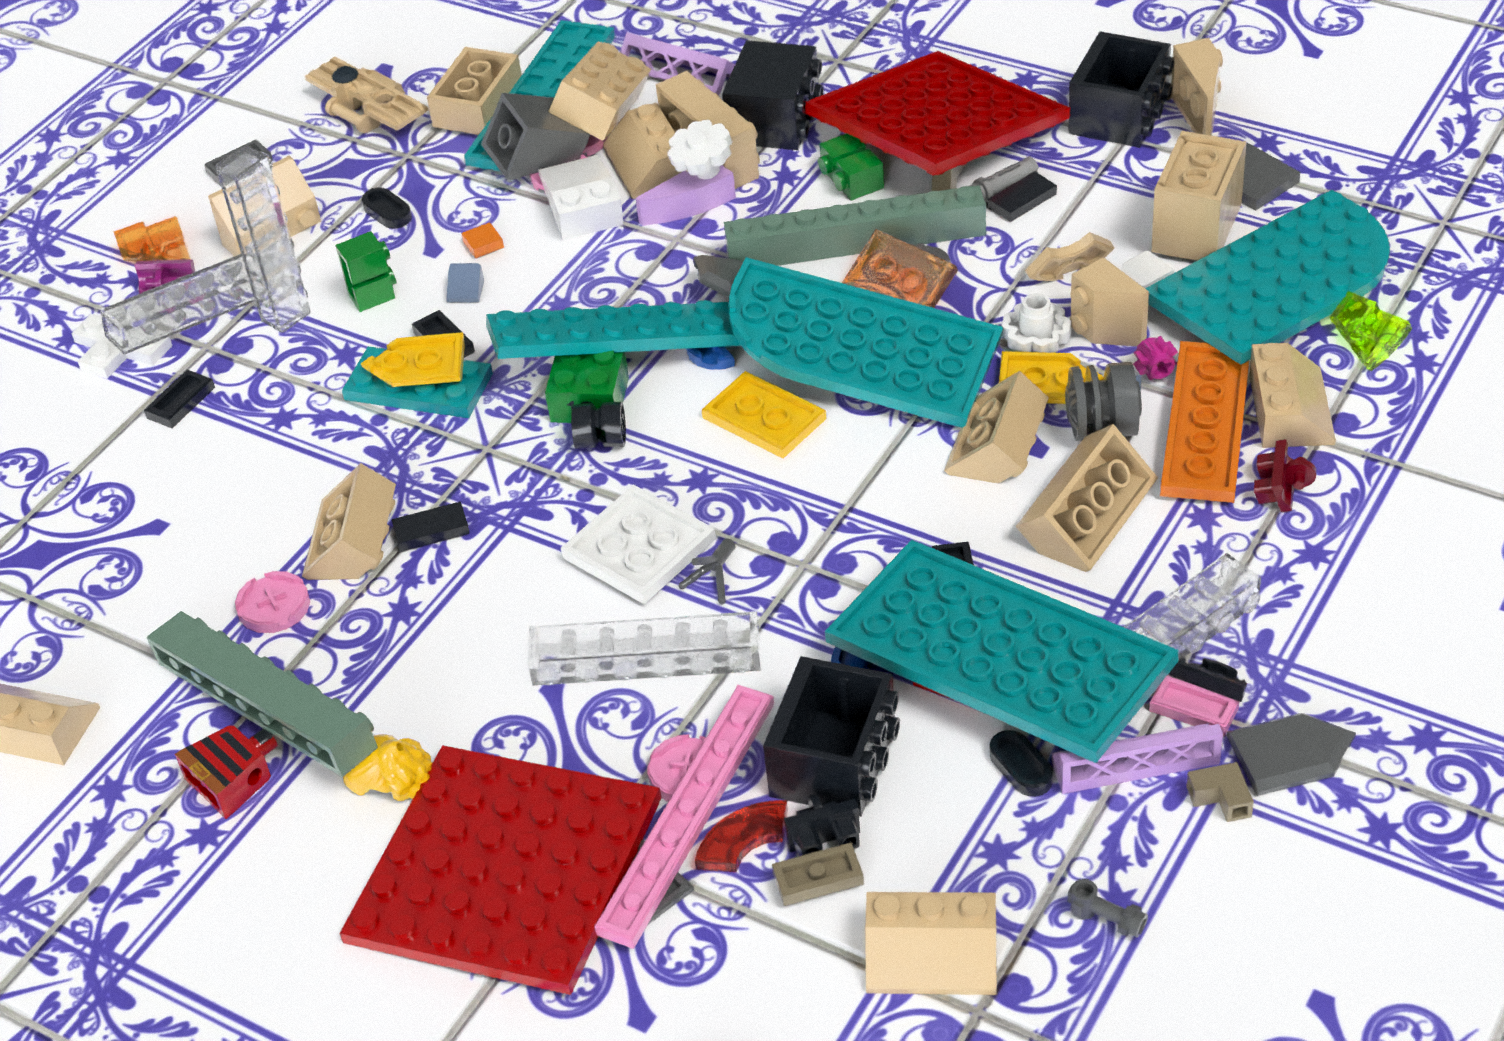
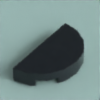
[1168,658,1247,702]

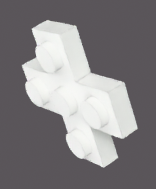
[72,301,172,379]

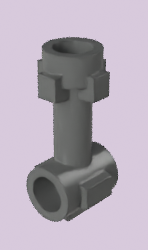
[1067,879,1148,938]

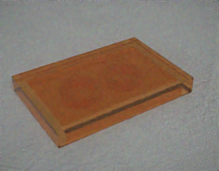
[842,229,958,308]

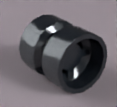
[571,402,626,449]

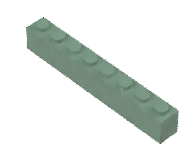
[723,185,986,266]
[146,611,378,777]

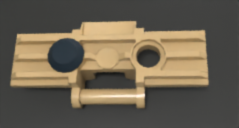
[305,56,428,133]

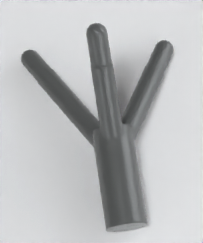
[679,538,736,605]

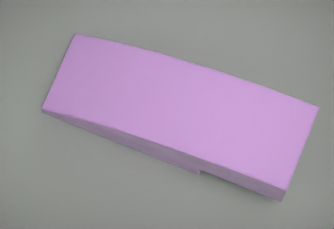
[635,165,736,226]

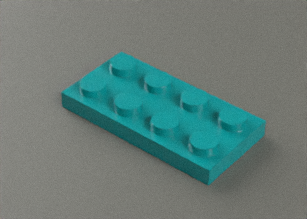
[342,346,493,418]

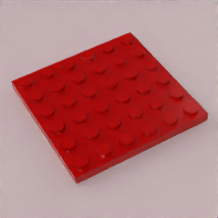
[805,51,1070,175]
[339,745,662,995]

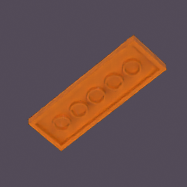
[1160,341,1250,503]

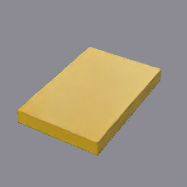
[702,371,827,459]

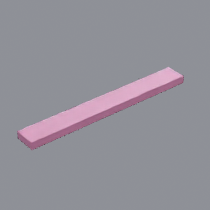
[595,685,774,949]

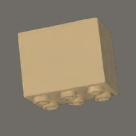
[1151,131,1246,261]

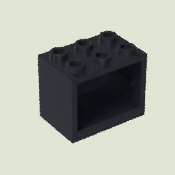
[1068,31,1175,148]
[722,40,824,150]
[763,656,900,817]

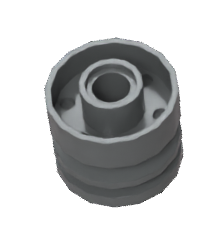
[1065,362,1142,441]

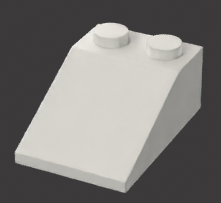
[538,155,624,240]

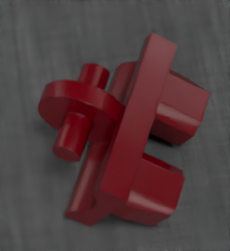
[1254,439,1317,512]

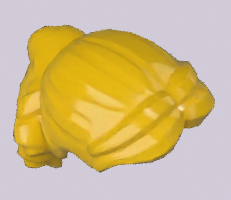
[343,734,433,801]

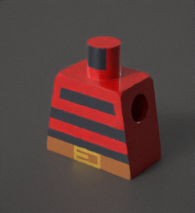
[175,725,278,819]

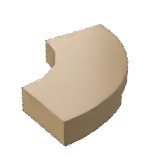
[1025,232,1115,281]

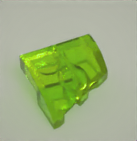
[1329,291,1413,371]

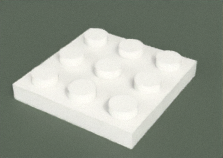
[561,485,716,604]

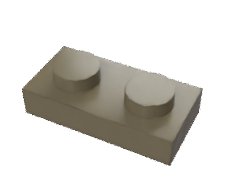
[772,843,864,906]

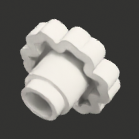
[668,120,732,179]
[1001,293,1071,353]

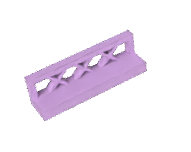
[620,32,735,96]
[1052,723,1223,794]

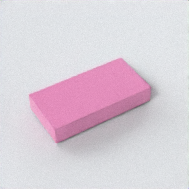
[1149,676,1240,736]

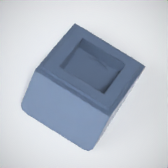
[447,263,484,302]

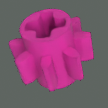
[1133,336,1178,380]

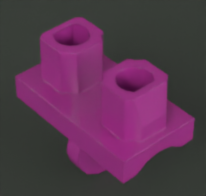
[134,259,198,296]

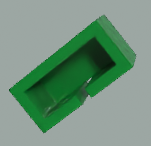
[818,133,884,201]
[335,231,397,312]

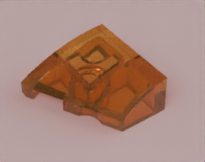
[113,216,191,262]

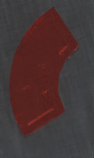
[695,800,788,872]

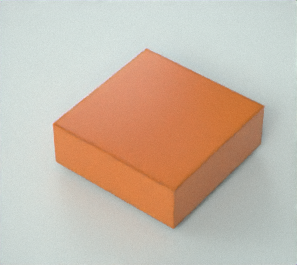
[461,222,504,258]

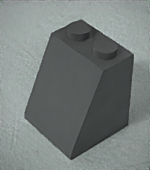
[481,92,590,180]

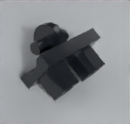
[784,794,860,856]

